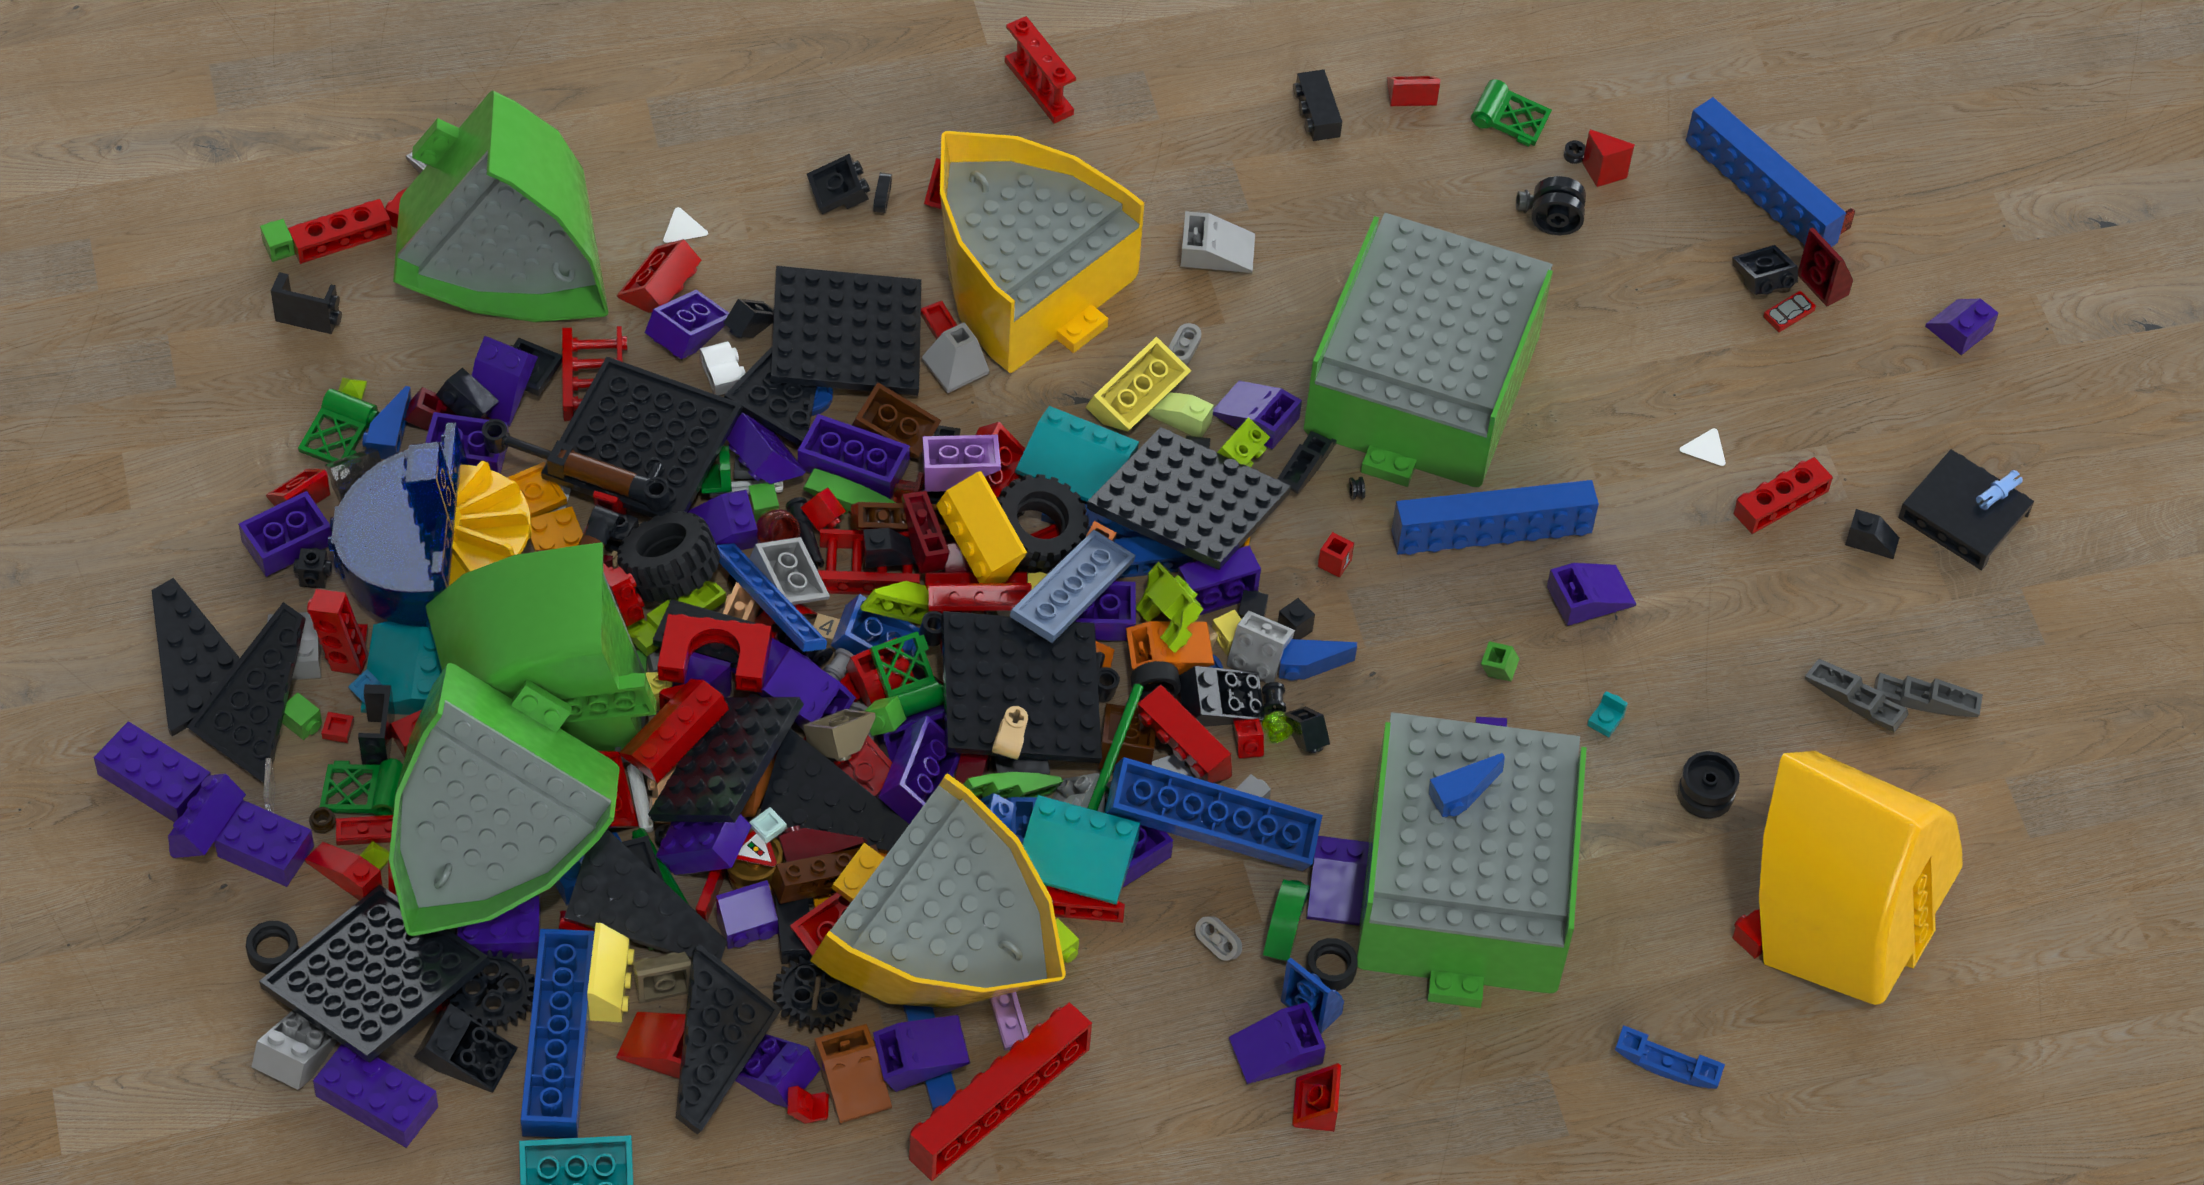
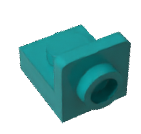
[1587,691,1628,738]

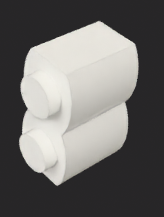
[700,341,746,395]

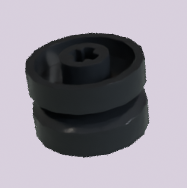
[1532,176,1586,236]
[1678,751,1740,819]

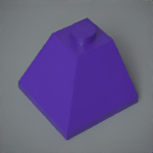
[672,652,732,697]

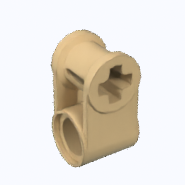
[992,706,1028,760]

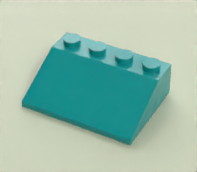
[1015,406,1139,502]
[361,613,442,715]
[1023,795,1140,905]
[519,1135,634,1185]

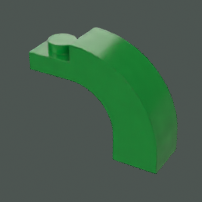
[1263,879,1310,961]

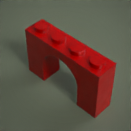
[657,614,772,692]

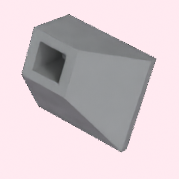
[922,322,990,393]
[1052,773,1106,813]

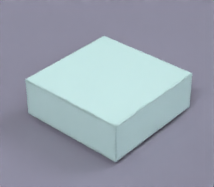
[749,807,787,844]

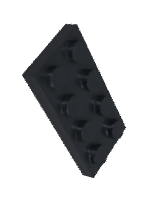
[653,599,755,669]

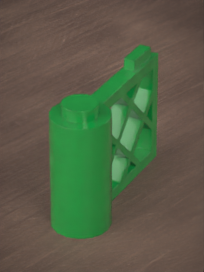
[1471,79,1552,147]
[298,388,380,469]
[869,631,944,718]
[319,758,403,816]

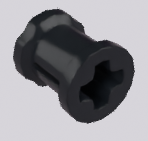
[1262,682,1286,716]

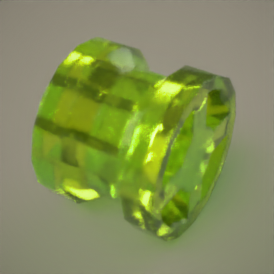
[1262,711,1293,743]

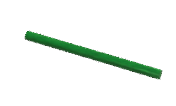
[1087,684,1143,811]

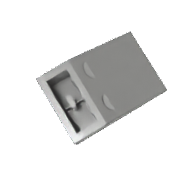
[1180,211,1255,273]
[252,1010,338,1090]

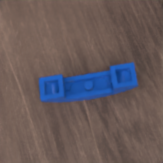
[1615,1025,1725,1089]

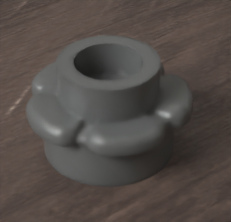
[1516,190,1533,213]

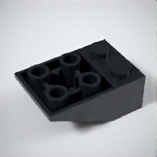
[1179,666,1265,727]
[414,1004,518,1093]

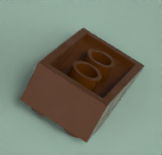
[852,382,942,459]
[1098,703,1155,773]

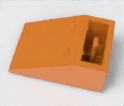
[1126,621,1215,675]

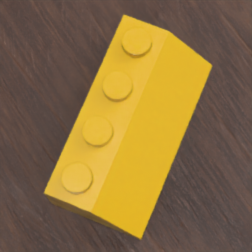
[936,471,1027,583]

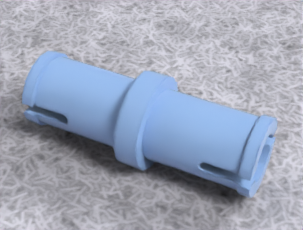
[1976,470,2023,510]

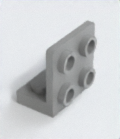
[1227,611,1295,683]

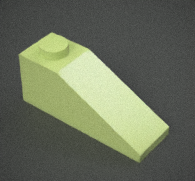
[1146,392,1214,437]

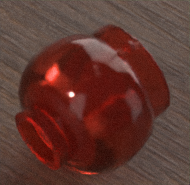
[756,508,800,543]

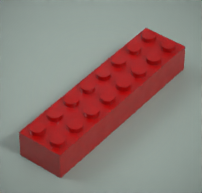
[909,1002,1092,1181]

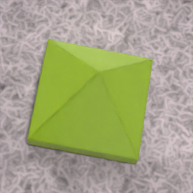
[338,377,367,400]
[359,841,389,871]

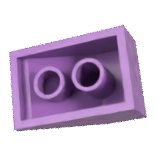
[923,435,1001,492]

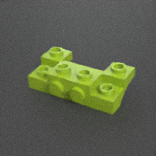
[1136,561,1204,653]
[626,581,726,656]

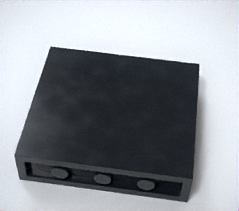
[1898,449,2034,571]

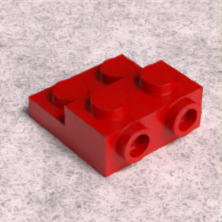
[603,562,645,627]
[834,735,892,796]

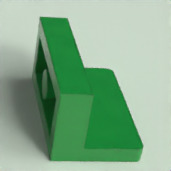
[701,446,732,493]

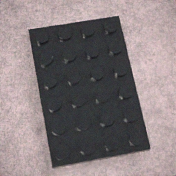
[648,697,804,823]

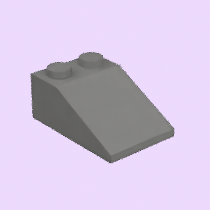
[749,537,830,605]
[267,612,321,680]

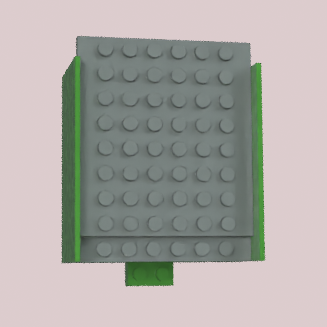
[1304,213,1553,487]
[1357,712,1587,1008]

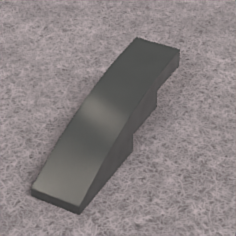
[1805,659,1909,733]
[1874,673,1983,717]

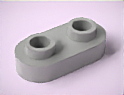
[1168,323,1201,365]
[1195,916,1242,961]

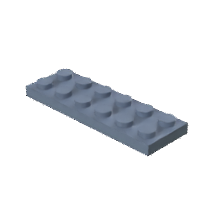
[1010,530,1136,643]

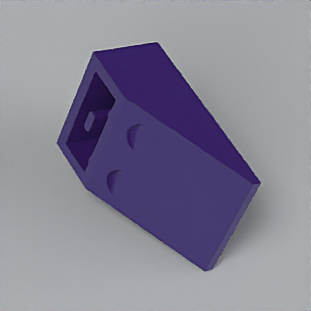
[1213,381,1302,449]
[1547,563,1636,626]
[761,649,856,730]
[1229,1002,1326,1084]
[873,1015,971,1092]
[735,1034,821,1108]

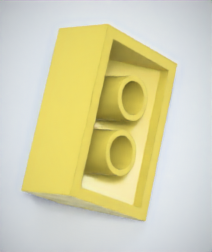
[587,923,635,1022]

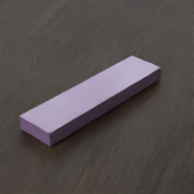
[989,992,1029,1051]

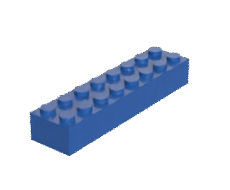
[1686,97,1846,247]
[1391,480,1599,555]
[1105,757,1323,872]
[521,929,595,1138]

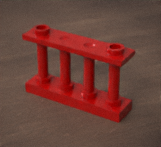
[1005,16,1076,124]
[562,326,627,421]
[818,528,920,595]
[925,572,1032,611]

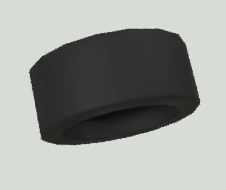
[1130,661,1181,702]
[246,921,299,974]
[1306,938,1358,991]

